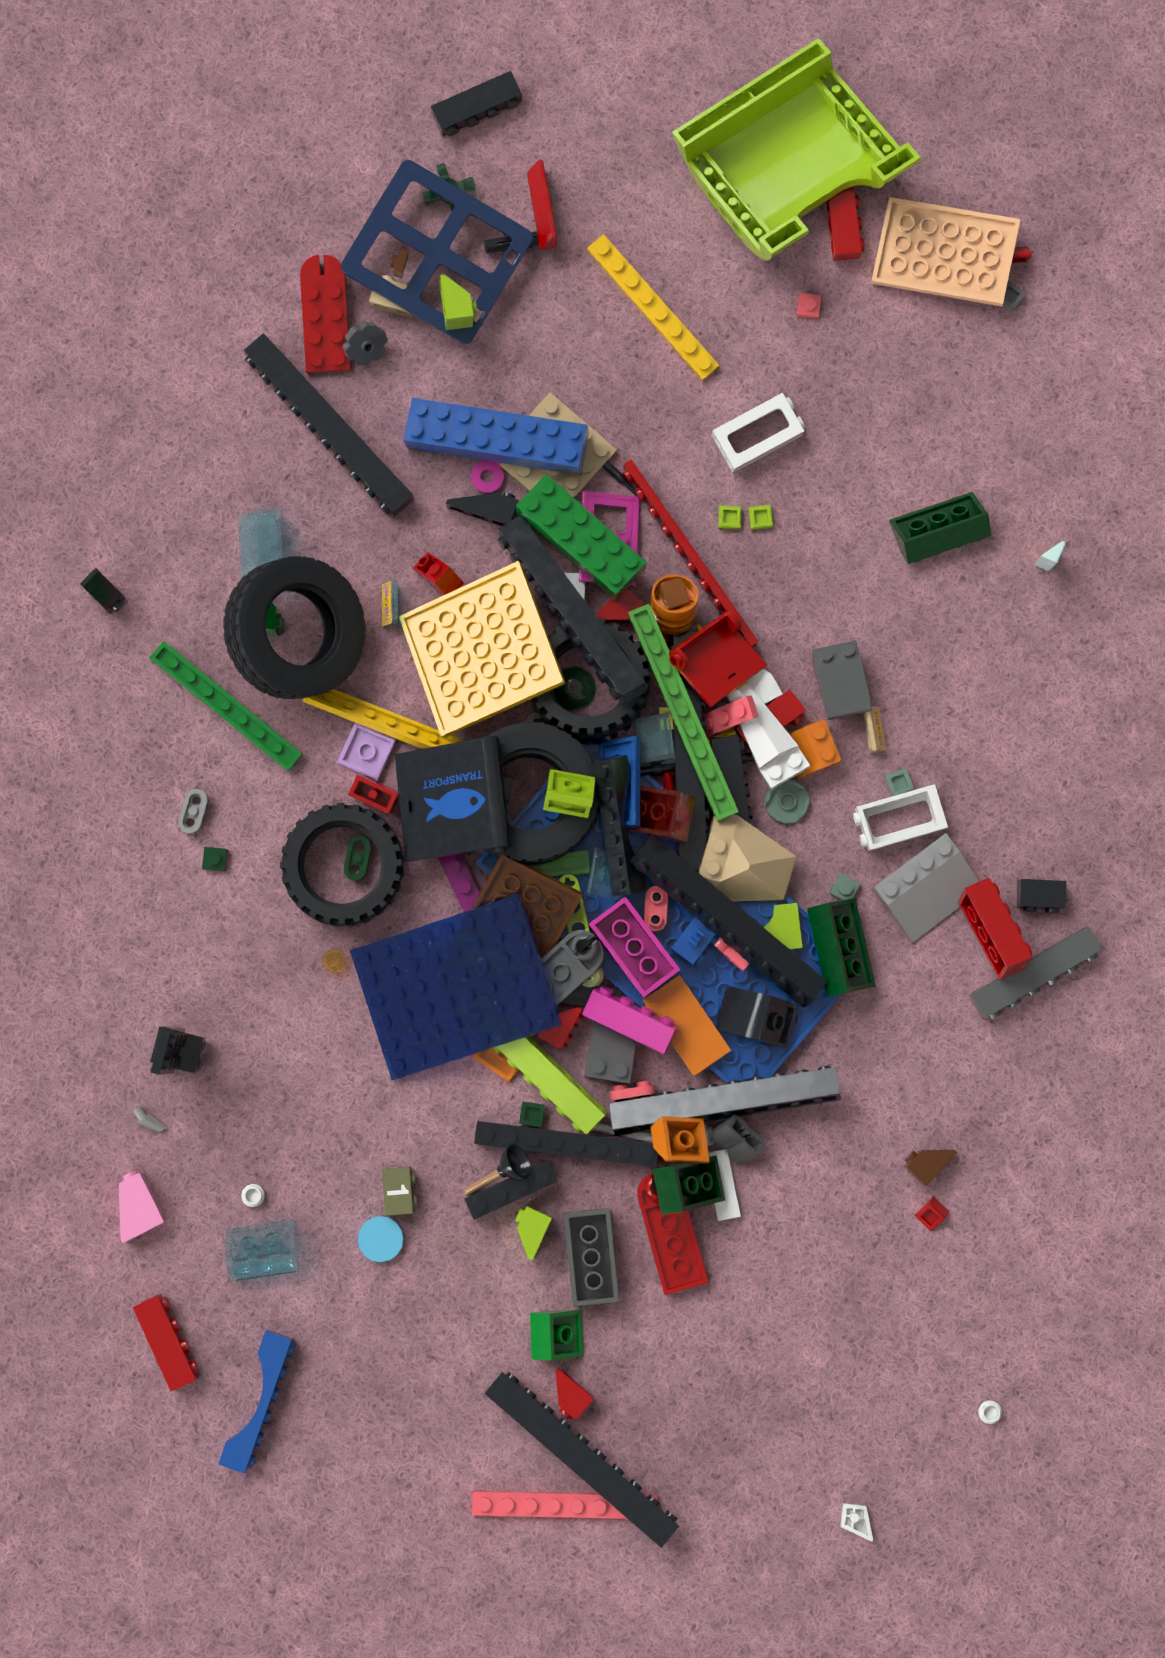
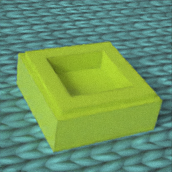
[718,505,742,530]
[748,505,773,530]

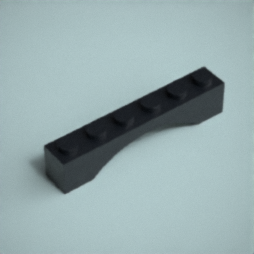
[593,755,646,896]

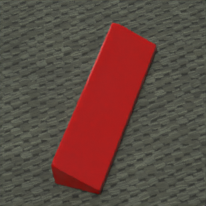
[527,159,557,250]

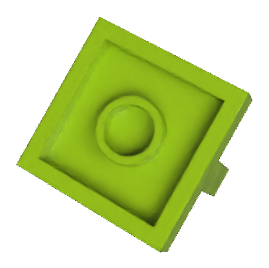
[543,769,595,818]

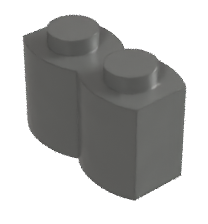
[711,1114,765,1165]

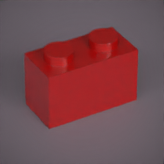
[348,774,399,814]

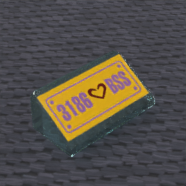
[381,579,399,628]

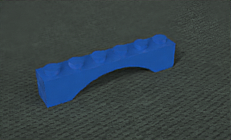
[218,1329,295,1473]

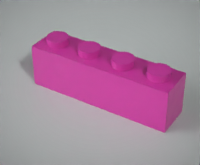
[582,986,679,1054]

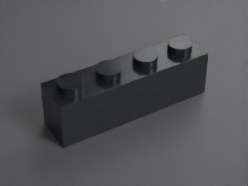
[431,71,522,137]
[710,734,753,824]
[464,1160,557,1220]

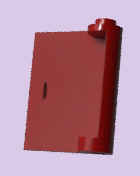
[669,610,767,708]

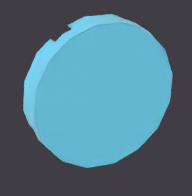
[358,1216,404,1262]

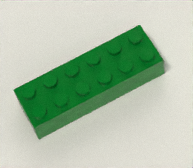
[516,474,646,601]

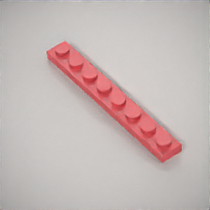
[472,1491,657,1519]

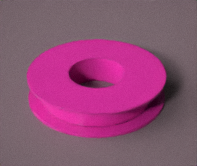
[471,460,504,493]

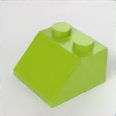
[440,274,477,330]
[515,1205,552,1261]

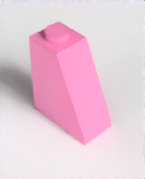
[119,1170,167,1243]

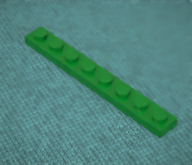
[149,641,303,772]

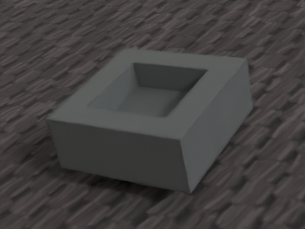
[1003,280,1026,312]

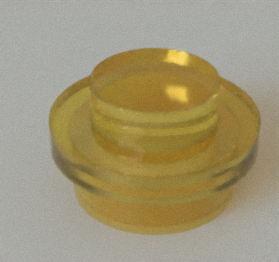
[322,950,345,972]

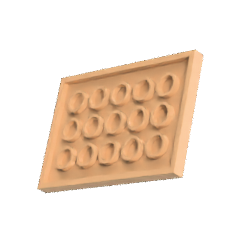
[871,197,1020,307]

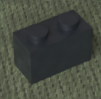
[1017,879,1066,913]

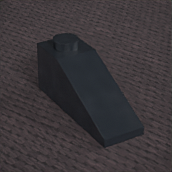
[446,492,518,527]
[80,568,126,614]

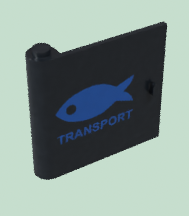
[394,736,511,862]

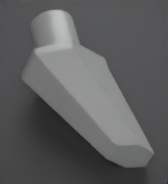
[133,1106,167,1133]

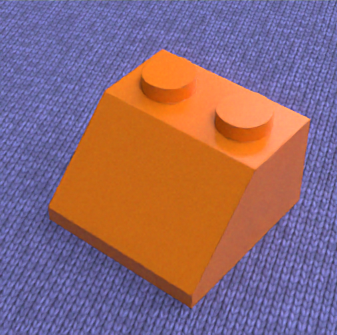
[789,719,842,780]
[651,1116,710,1163]

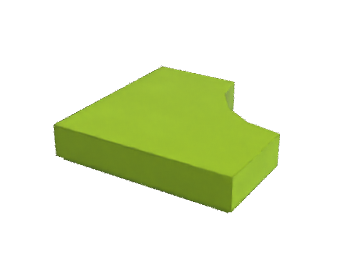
[764,903,803,950]

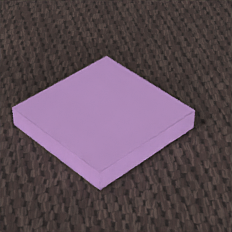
[337,723,397,781]

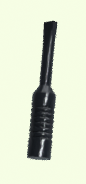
[602,460,638,497]

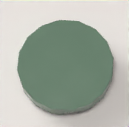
[764,779,810,824]

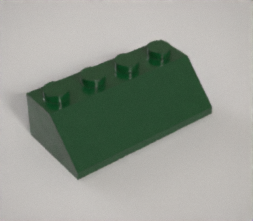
[889,492,992,564]
[807,898,876,997]

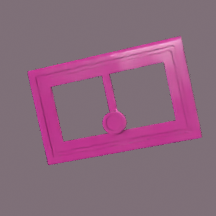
[579,491,639,588]

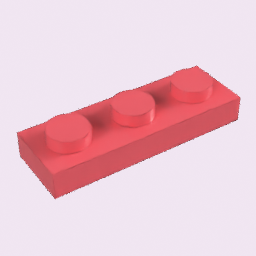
[701,695,759,737]

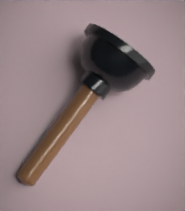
[464,1145,532,1196]

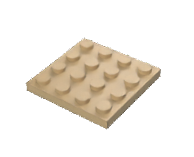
[496,393,617,498]

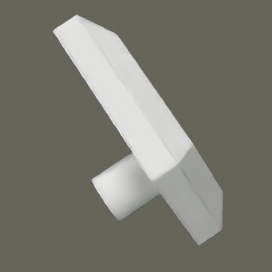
[840,1503,873,1541]

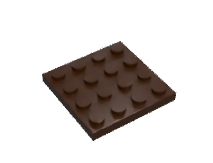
[460,854,583,967]

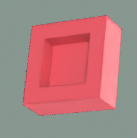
[796,293,821,319]

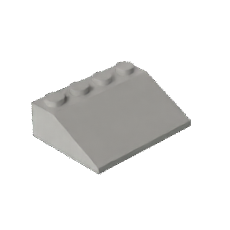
[871,833,979,943]

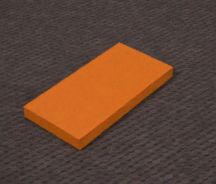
[642,975,731,1076]

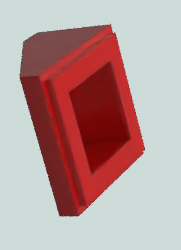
[1012,246,1032,263]
[915,1196,949,1231]

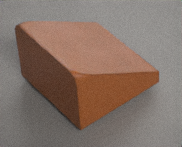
[659,578,689,610]

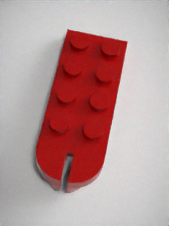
[300,255,351,373]
[637,1174,709,1295]

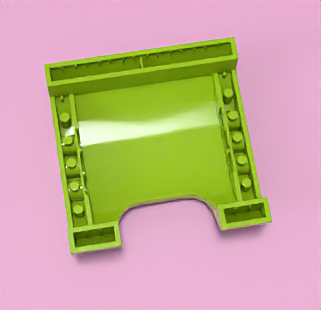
[672,38,921,260]

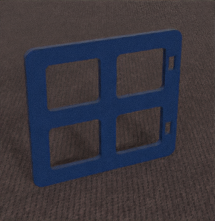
[341,160,533,344]

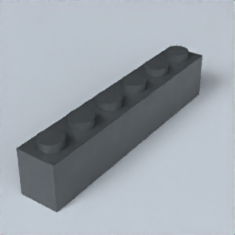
[969,926,1102,1020]

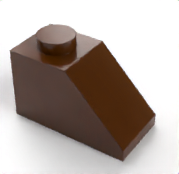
[903,1149,957,1186]

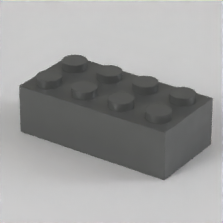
[564,1208,619,1306]

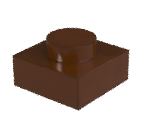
[390,249,408,278]

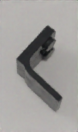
[716,986,798,1048]

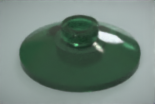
[552,666,596,711]

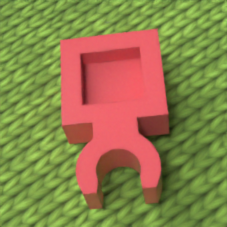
[714,938,749,971]

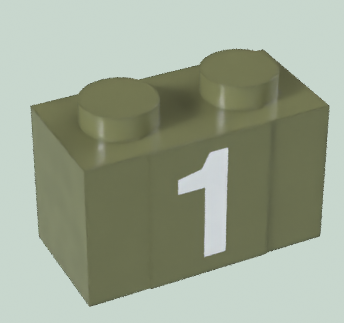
[382,1167,418,1216]

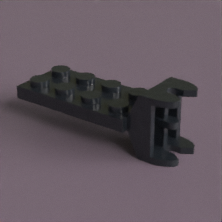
[150,1026,206,1075]

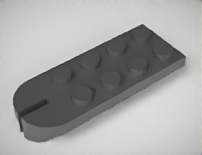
[496,930,605,1035]

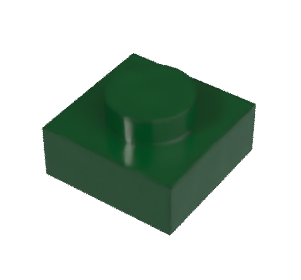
[202,847,228,872]
[519,1101,545,1127]

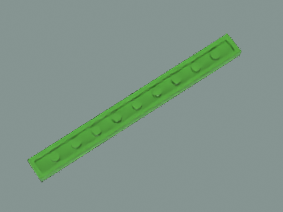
[628,604,739,821]

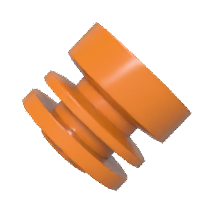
[650,574,699,635]

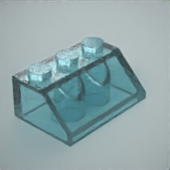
[238,508,285,578]
[226,1219,299,1282]

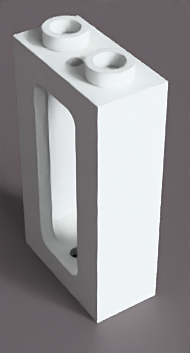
[711,393,805,473]
[853,784,948,852]

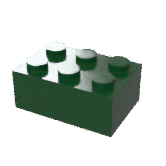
[653,1155,726,1215]

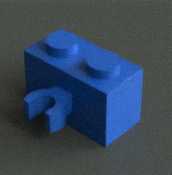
[670,917,719,966]

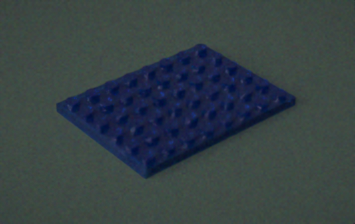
[350,894,562,1080]

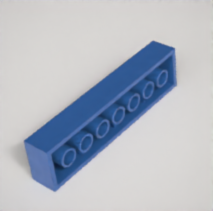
[403,398,589,475]

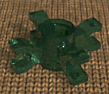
[422,163,476,212]

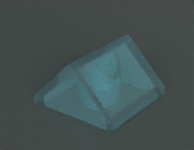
[635,713,675,765]
[586,848,622,901]

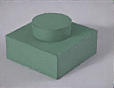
[884,768,914,796]
[829,873,860,900]

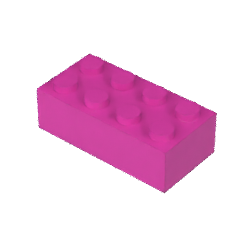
[588,897,680,998]

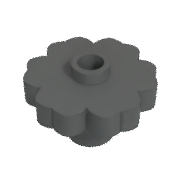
[343,321,388,366]

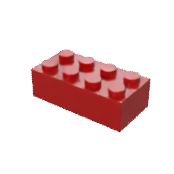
[958,877,1032,981]

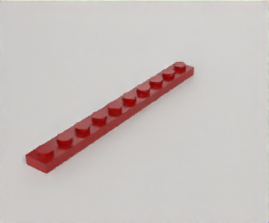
[622,459,759,648]

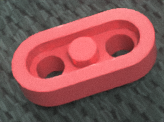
[644,886,668,932]
[609,1080,655,1100]

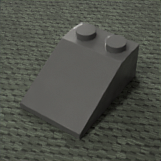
[812,641,872,720]
[584,1020,636,1084]

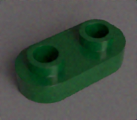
[344,836,371,881]

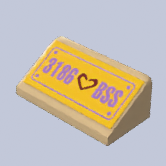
[863,706,887,753]

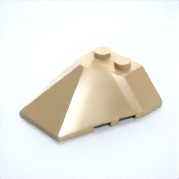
[698,814,796,902]

